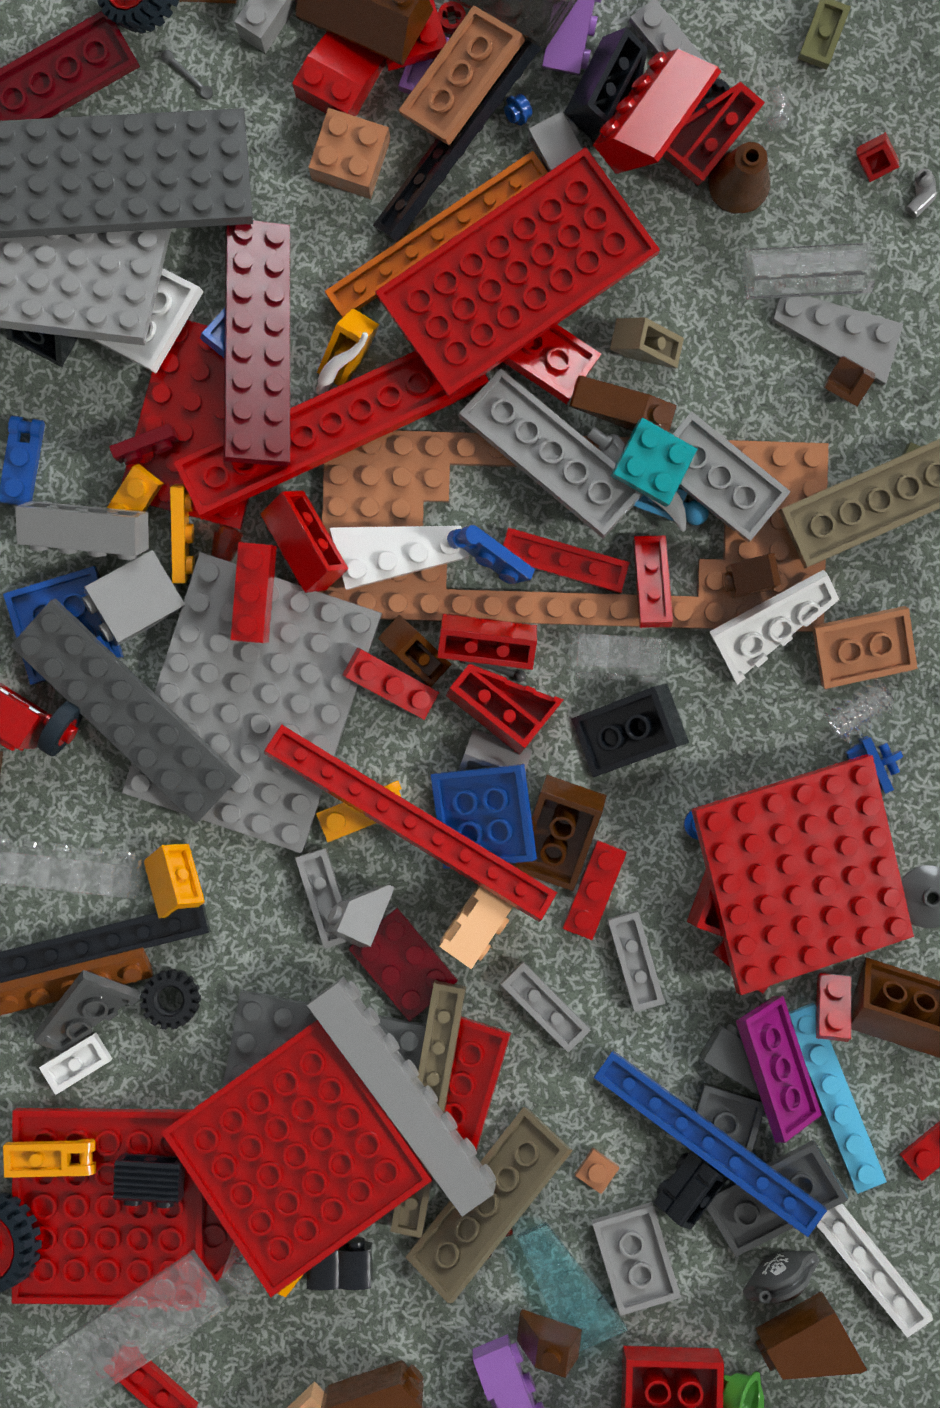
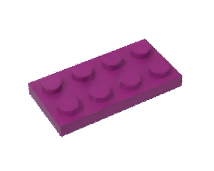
[736,996,822,1143]

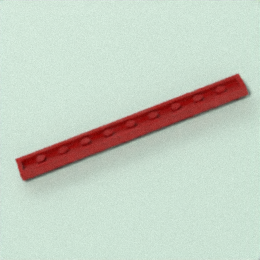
[264,725,557,922]

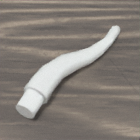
[315,332,368,395]

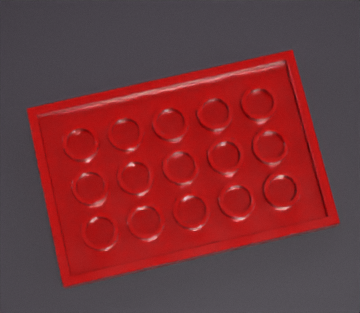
[121,320,250,530]

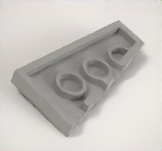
[772,289,903,386]

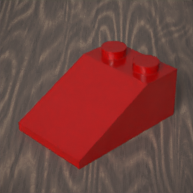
[292,32,386,116]

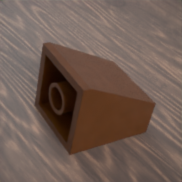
[755,1291,867,1380]
[321,1360,424,1408]

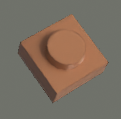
[575,1148,619,1194]

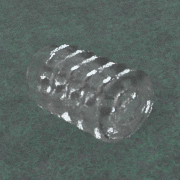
[823,678,895,744]

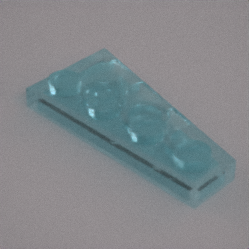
[517,1222,628,1352]

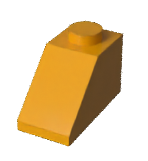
[317,308,380,386]

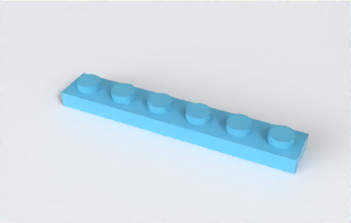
[789,1003,887,1194]

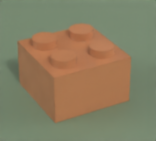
[308,108,390,199]

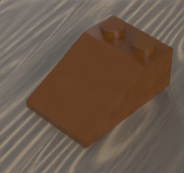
[515,775,607,891]

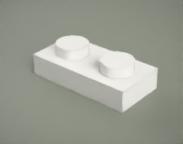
[39,1032,112,1095]

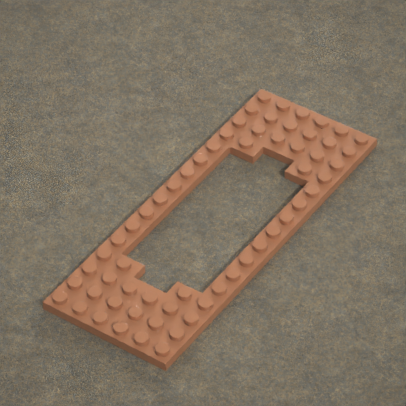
[320,430,829,632]

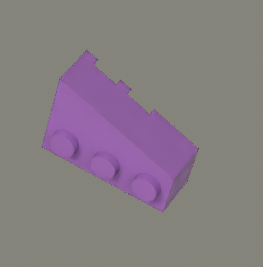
[542,0,601,76]
[473,1334,545,1408]

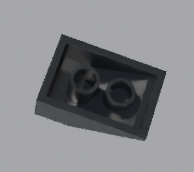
[571,684,689,778]

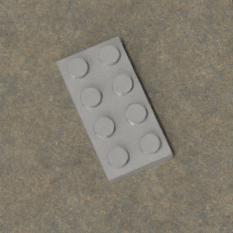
[673,411,791,543]

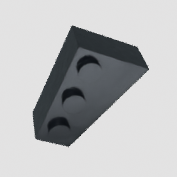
[564,27,648,142]

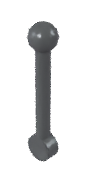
[161,50,213,99]
[464,661,526,682]

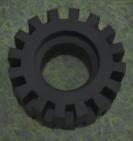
[140,969,201,1030]

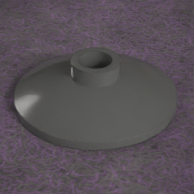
[902,865,940,928]

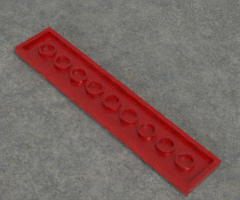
[173,351,489,520]

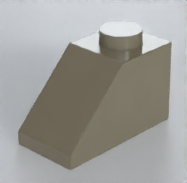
[610,317,684,368]

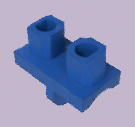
[845,736,903,794]

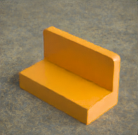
[144,844,205,918]

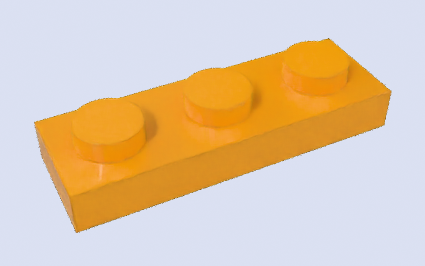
[170,483,195,583]

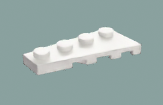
[330,526,469,590]
[709,570,839,685]

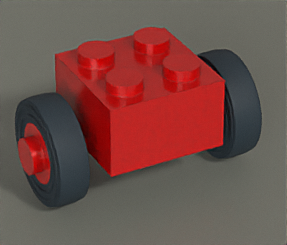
[0,658,83,756]

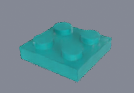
[610,417,698,507]

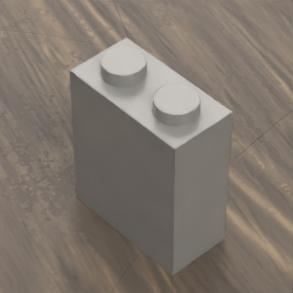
[82,550,185,646]

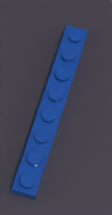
[594,1050,827,1237]

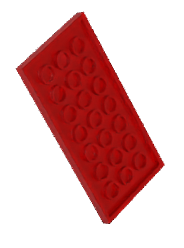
[375,147,660,399]

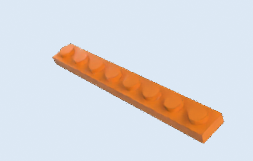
[325,151,548,318]

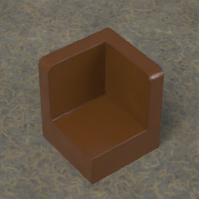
[824,356,875,407]

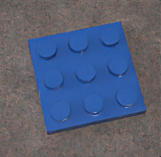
[3,566,124,685]
[431,764,537,869]

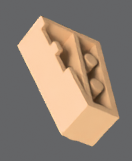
[439,885,517,969]

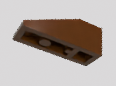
[569,376,677,432]

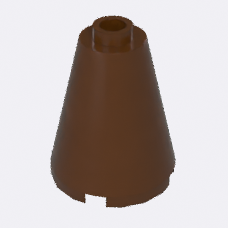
[708,142,771,214]

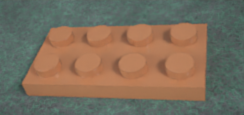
[398,5,525,145]

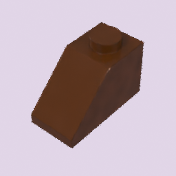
[723,553,781,598]
[378,615,452,687]
[517,1309,582,1378]

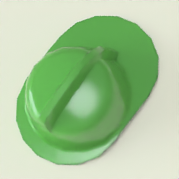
[723,1371,764,1408]

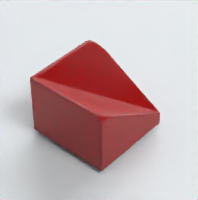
[856,132,899,182]

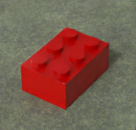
[621,1346,724,1408]

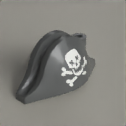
[743,1251,820,1303]

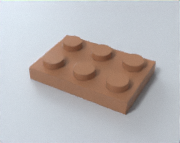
[812,606,918,689]

